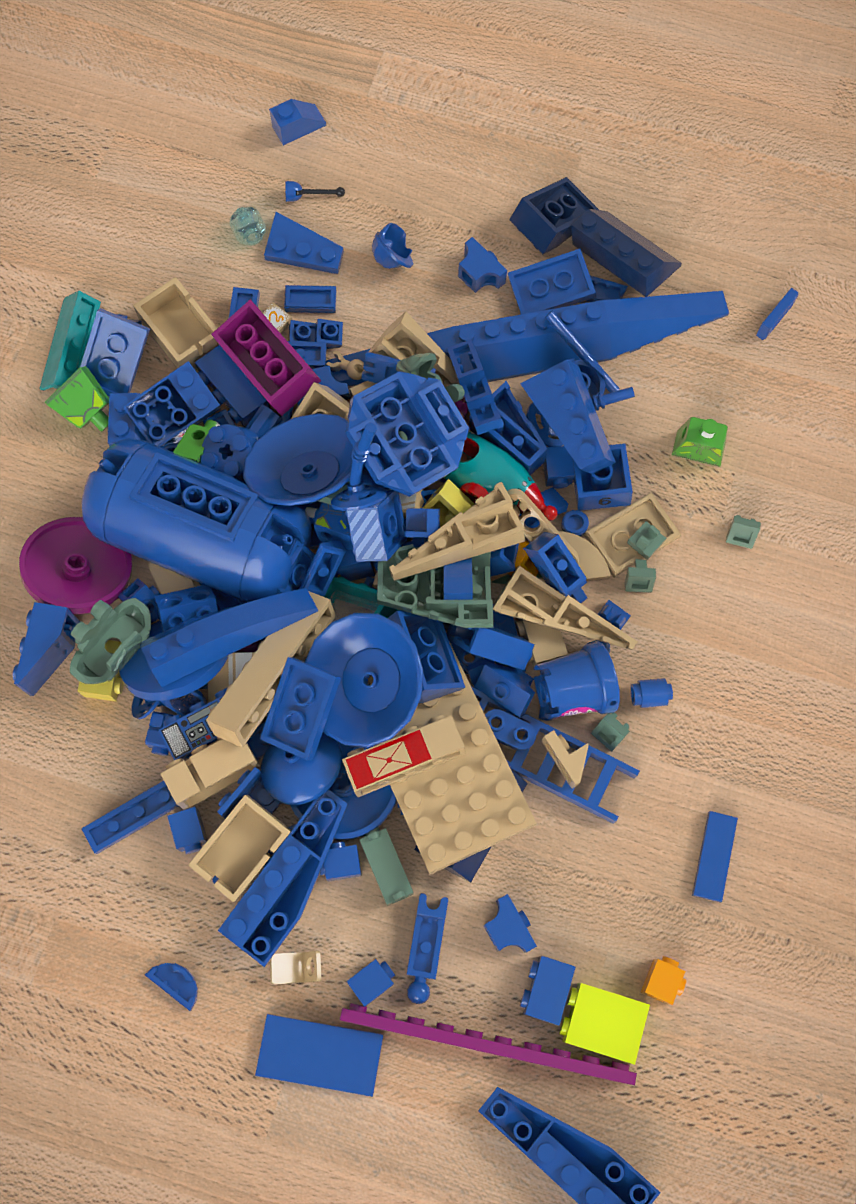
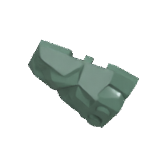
[377,544,493,628]

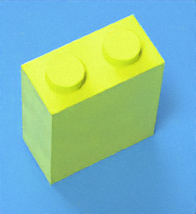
[559,983,650,1065]

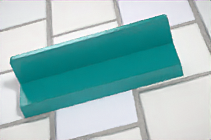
[39,290,101,391]

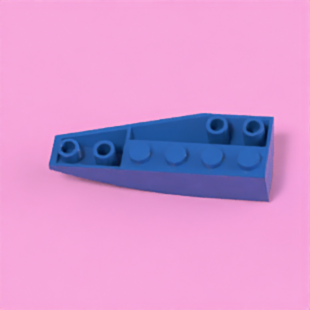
[218,789,348,967]
[478,1087,661,1204]

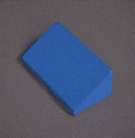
[299,540,346,596]

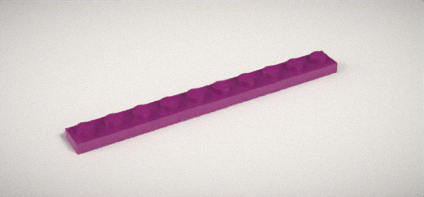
[340,1003,637,1086]

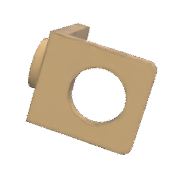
[270,951,321,984]

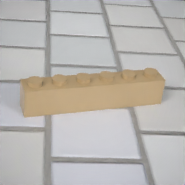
[206,591,336,748]

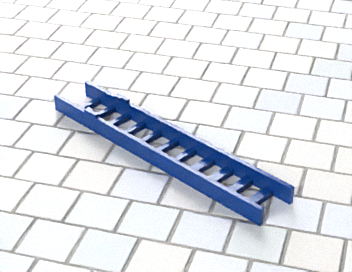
[471,687,640,824]

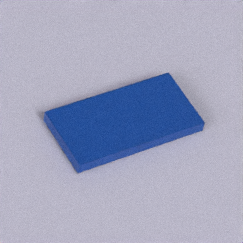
[255,1014,384,1097]

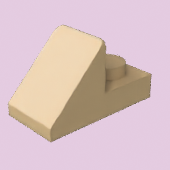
[541,730,589,789]

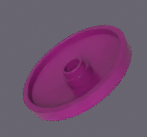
[19,517,132,614]

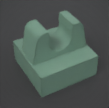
[726,515,761,549]
[627,521,667,560]
[625,559,656,593]
[591,713,630,752]

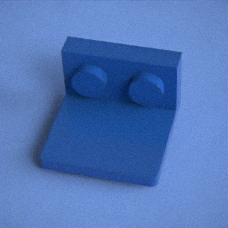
[217,767,281,819]

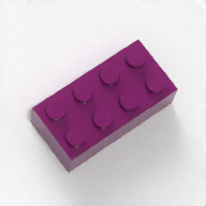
[211,299,321,416]

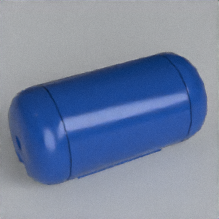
[81,438,313,603]

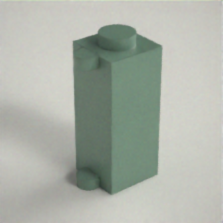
[360,827,414,906]

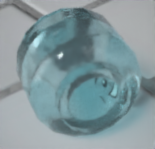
[229,207,266,246]

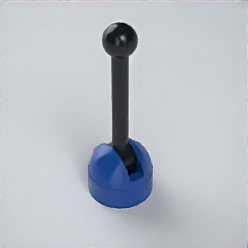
[285,181,345,202]

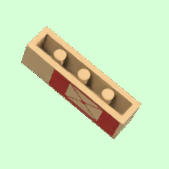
[342,715,466,797]

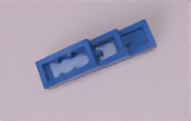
[447,339,503,435]

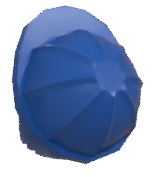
[372,223,414,269]

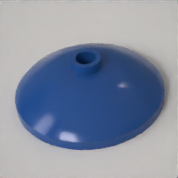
[261,732,342,805]

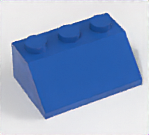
[388,611,465,703]

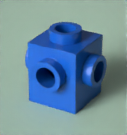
[118,578,161,623]

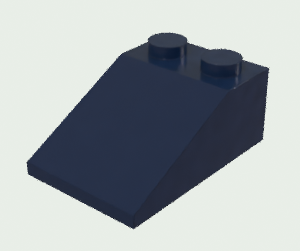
[509,177,599,254]

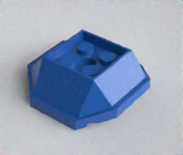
[345,371,469,497]

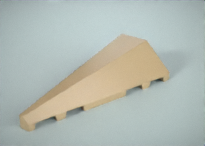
[369,312,466,402]
[389,482,525,581]
[493,566,638,650]

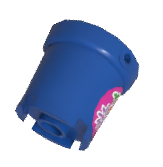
[534,641,620,720]

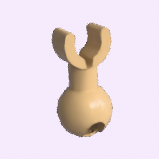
[327,351,365,380]

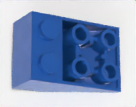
[123,361,221,447]
[13,602,80,696]

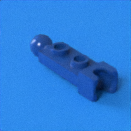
[407,893,449,1004]

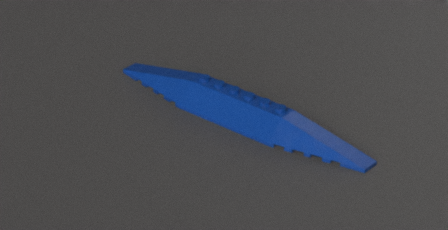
[326,291,729,386]

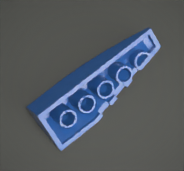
[141,588,318,688]

